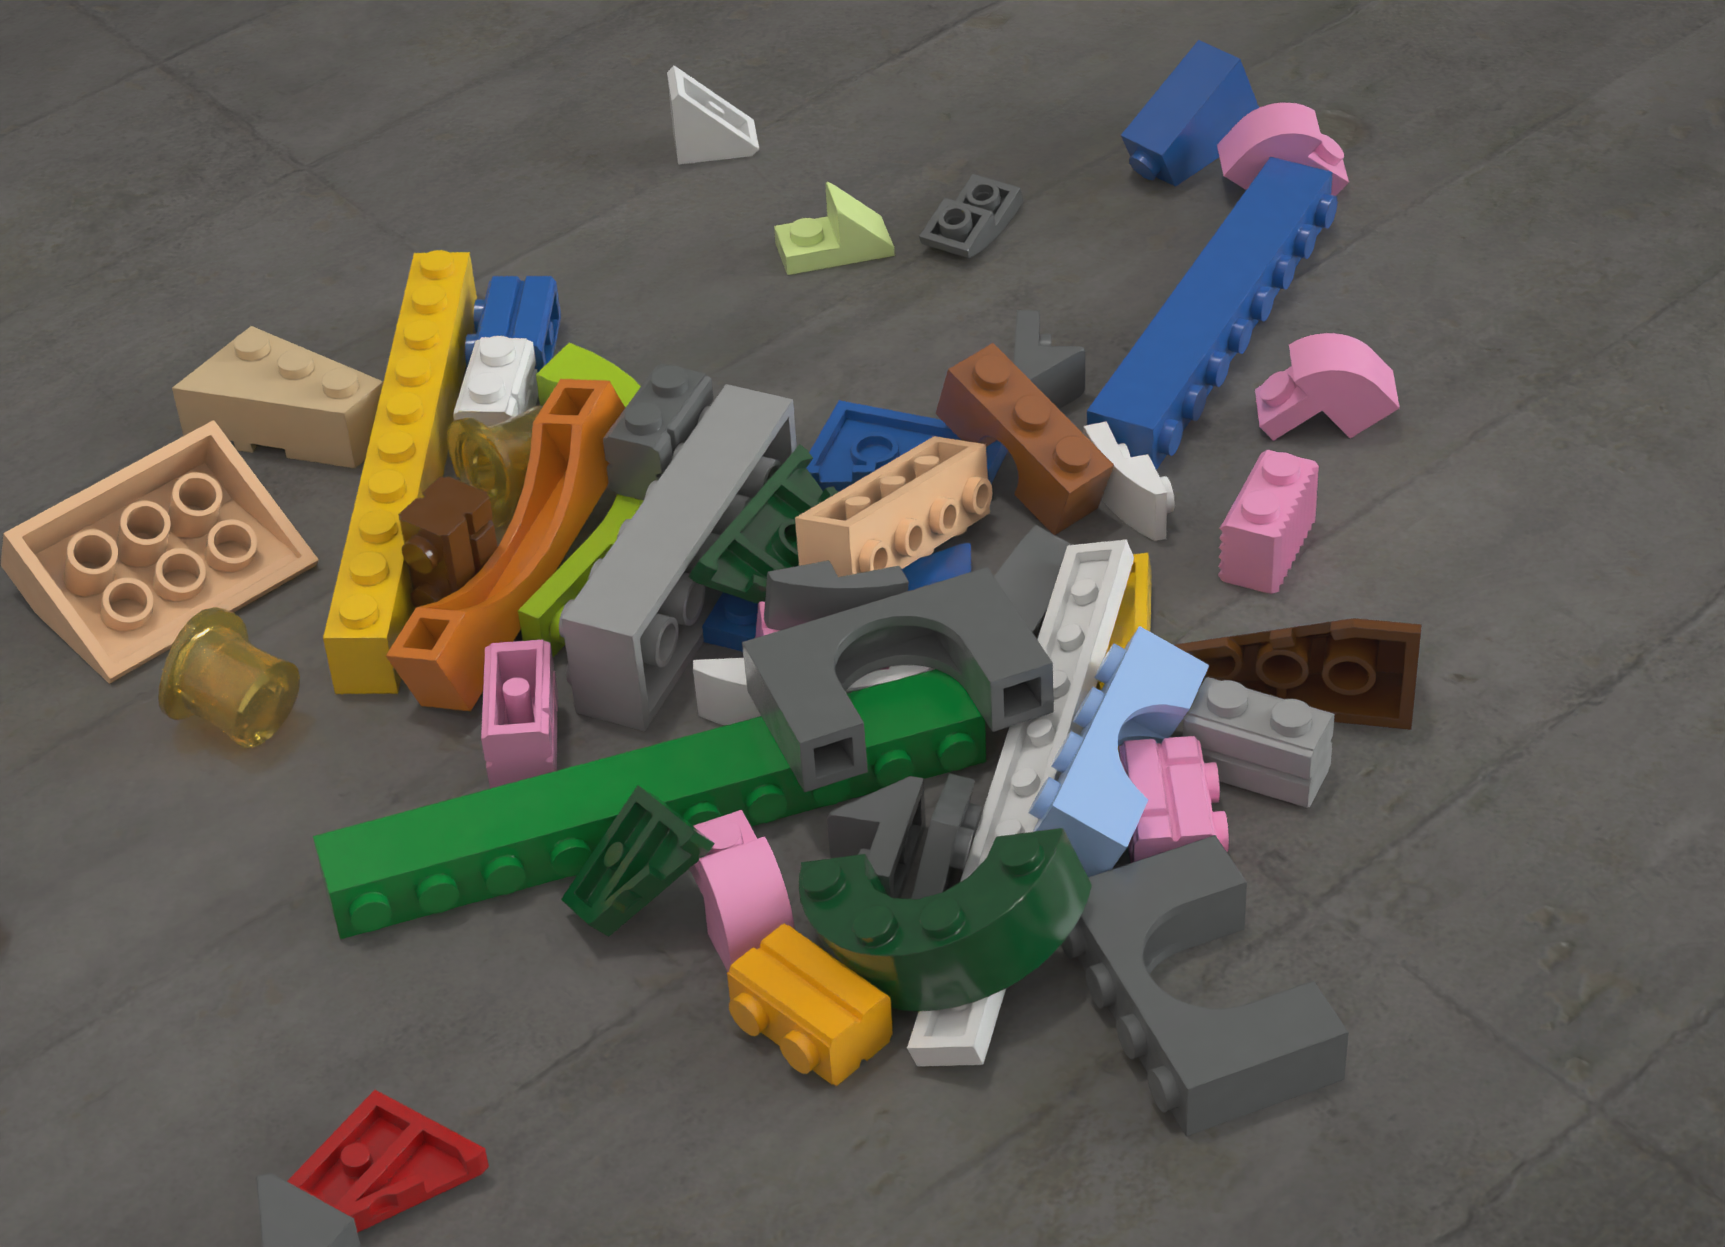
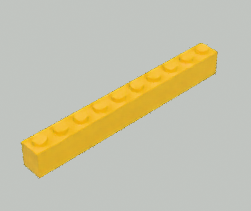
[323,250,477,694]

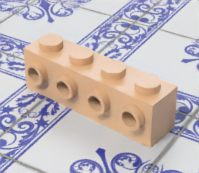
[795,436,992,577]

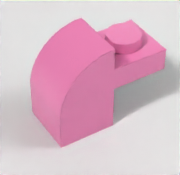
[1217,102,1349,196]
[1255,333,1399,441]
[689,810,795,972]

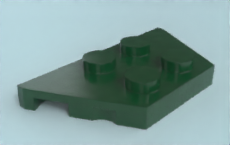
[688,444,838,604]

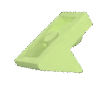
[774,182,895,275]

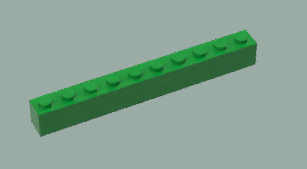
[313,669,986,940]

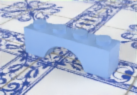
[1028,626,1209,877]

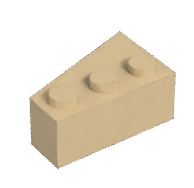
[172,326,383,468]

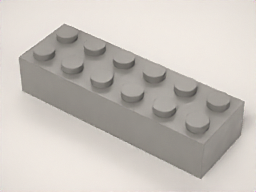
[559,384,797,731]

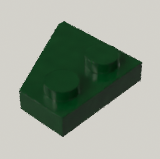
[561,785,715,937]

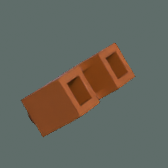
[935,343,1114,535]

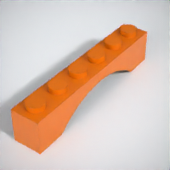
[386,379,625,711]

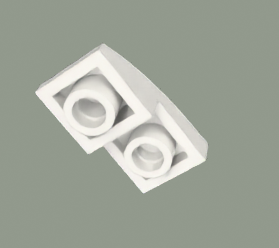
[1083,421,1175,541]

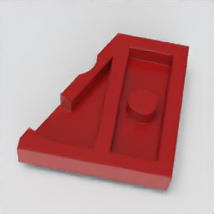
[287,1090,489,1233]

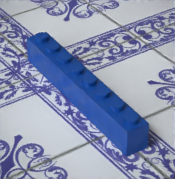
[1087,157,1338,470]

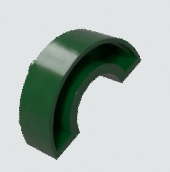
[799,828,1092,1011]

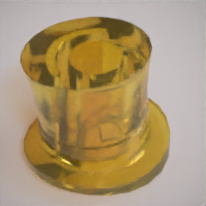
[447,406,543,529]
[158,607,300,748]

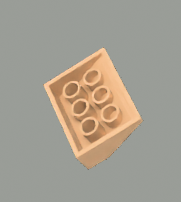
[1,420,319,684]

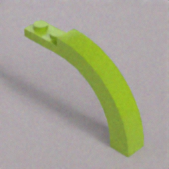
[518,343,643,657]

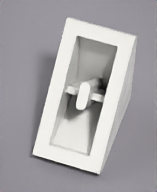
[667,66,759,165]

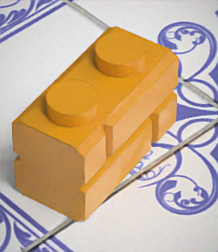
[727,923,893,1087]

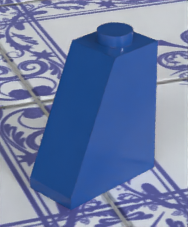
[1121,40,1259,187]

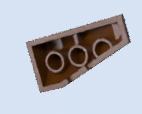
[1174,618,1422,730]

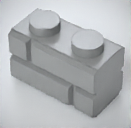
[1183,677,1335,808]

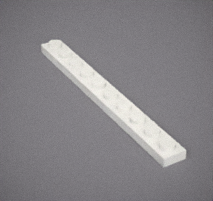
[907,540,1134,1066]

